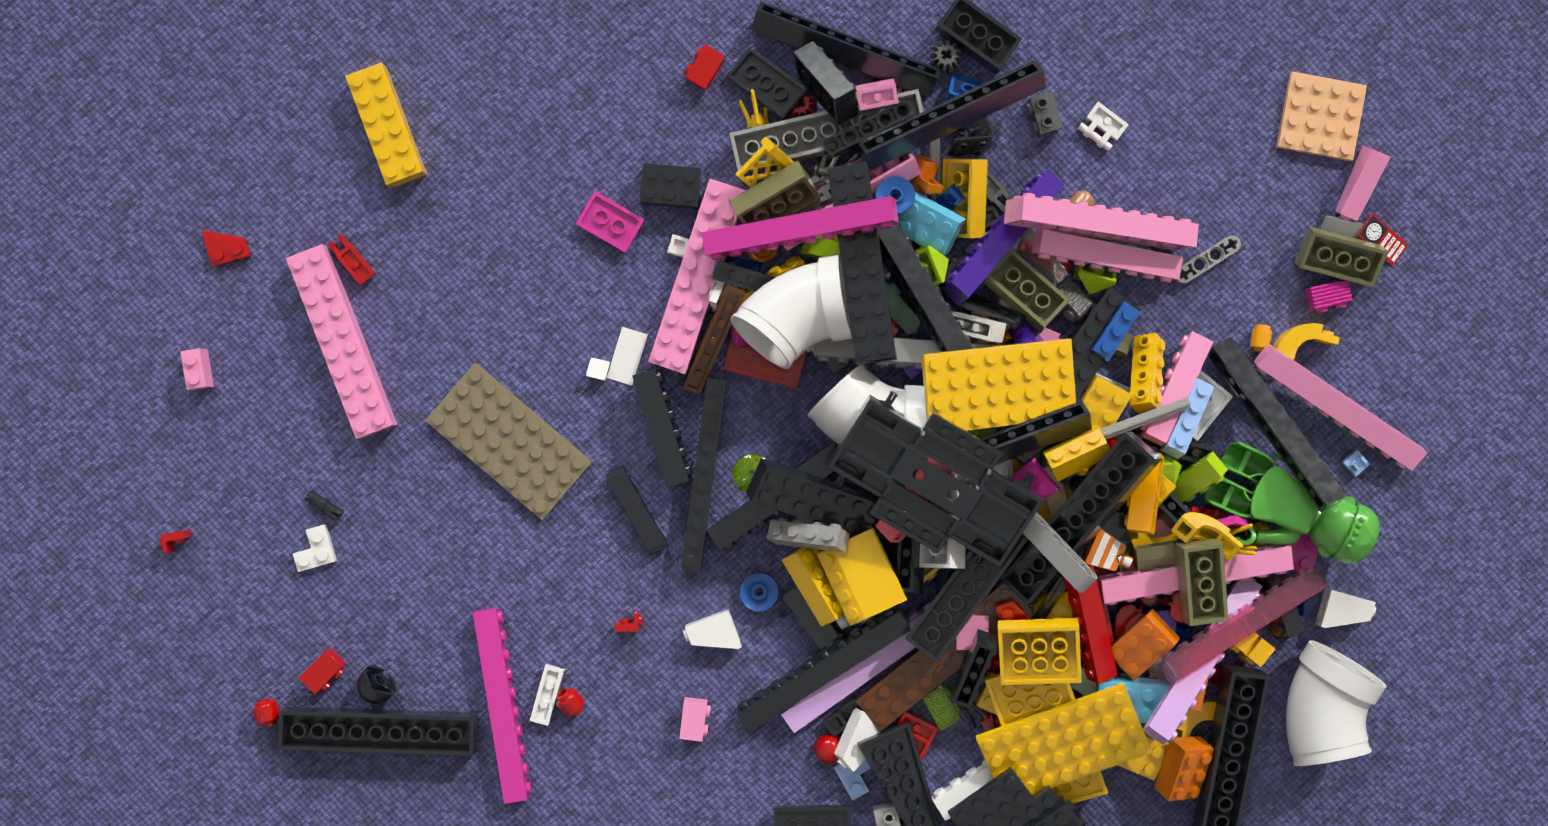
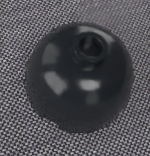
[356,665,397,704]

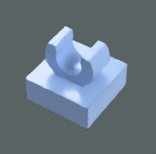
[1341,450,1370,477]

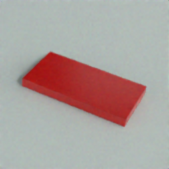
[723,340,806,389]

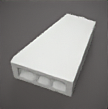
[1315,588,1376,628]
[683,609,742,649]
[834,708,880,772]

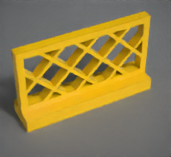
[735,136,811,187]

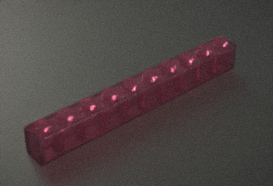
[1157,566,1329,685]

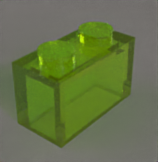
[922,684,961,731]

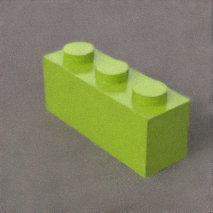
[1173,451,1228,503]

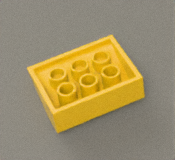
[817,528,907,626]
[998,618,1082,685]

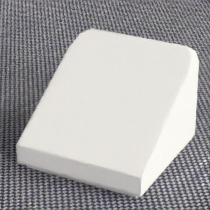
[586,358,610,381]

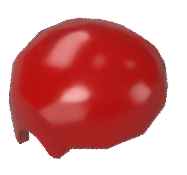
[813,733,840,765]

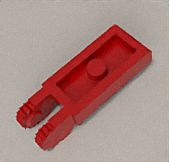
[328,233,377,286]

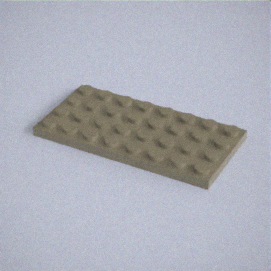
[425,362,593,520]

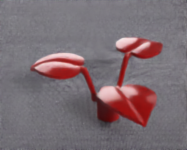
[1115,550,1185,637]

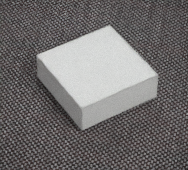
[667,234,689,258]

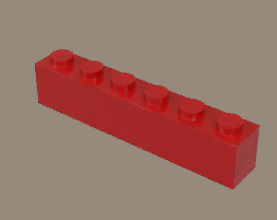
[1064,564,1118,684]

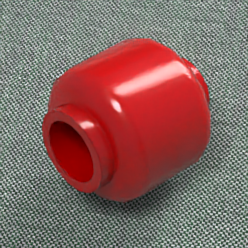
[556,688,585,717]
[252,697,280,728]

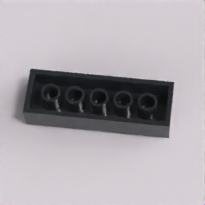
[632,369,693,488]

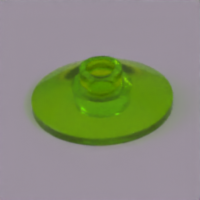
[733,454,764,491]

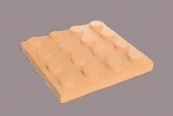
[1276,71,1367,162]

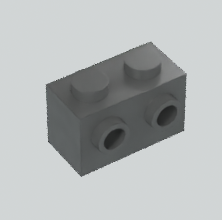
[1026,91,1063,137]

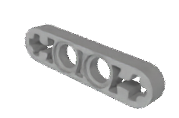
[1175,236,1241,284]

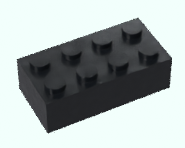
[935,0,1022,75]
[793,41,858,126]

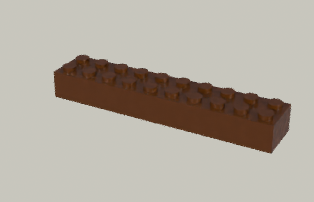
[856,581,1031,731]

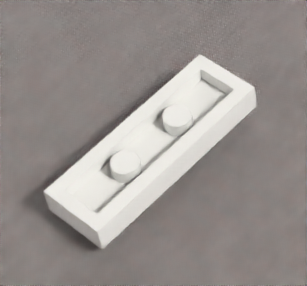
[530,664,565,726]

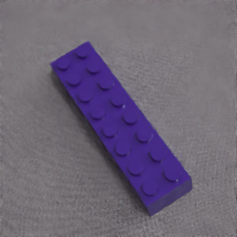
[941,169,1064,305]

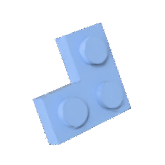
[834,760,871,801]

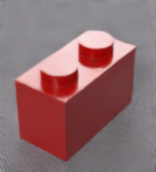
[684,44,725,93]
[299,648,347,694]

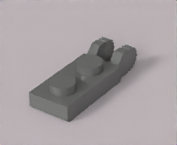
[986,169,1013,212]

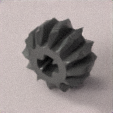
[929,40,962,74]

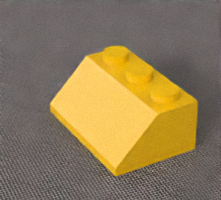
[1042,426,1110,481]

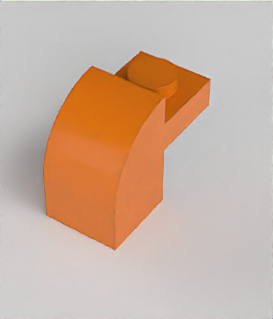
[909,154,944,195]

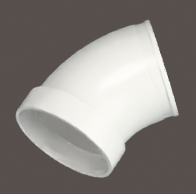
[730,254,853,369]
[807,365,926,470]
[1286,640,1386,766]

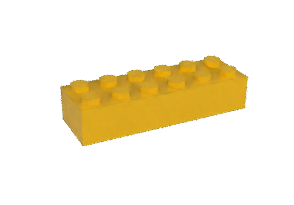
[345,62,427,188]

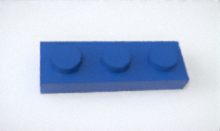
[1091,301,1141,361]

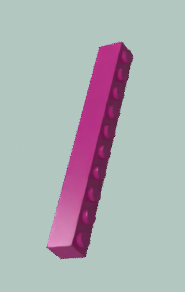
[702,196,899,260]
[473,607,532,804]

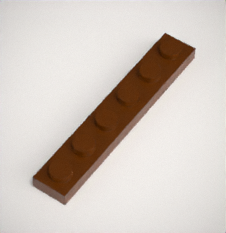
[682,284,745,395]

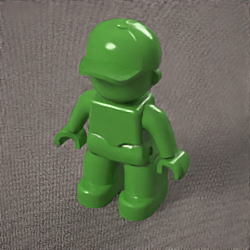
[1203,441,1380,564]

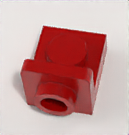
[159,529,191,554]
[615,610,643,632]

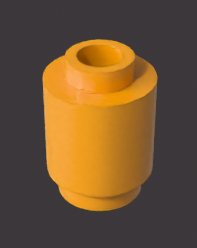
[1249,324,1272,353]

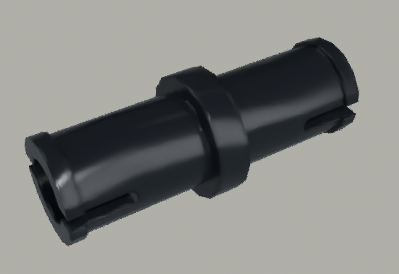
[305,490,344,520]

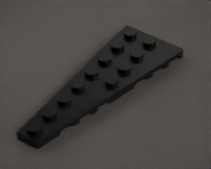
[857,722,940,826]

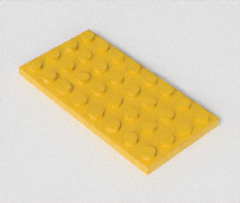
[921,339,1076,431]
[985,673,1108,804]
[976,683,1153,795]

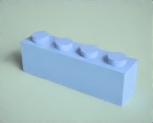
[1160,378,1214,459]

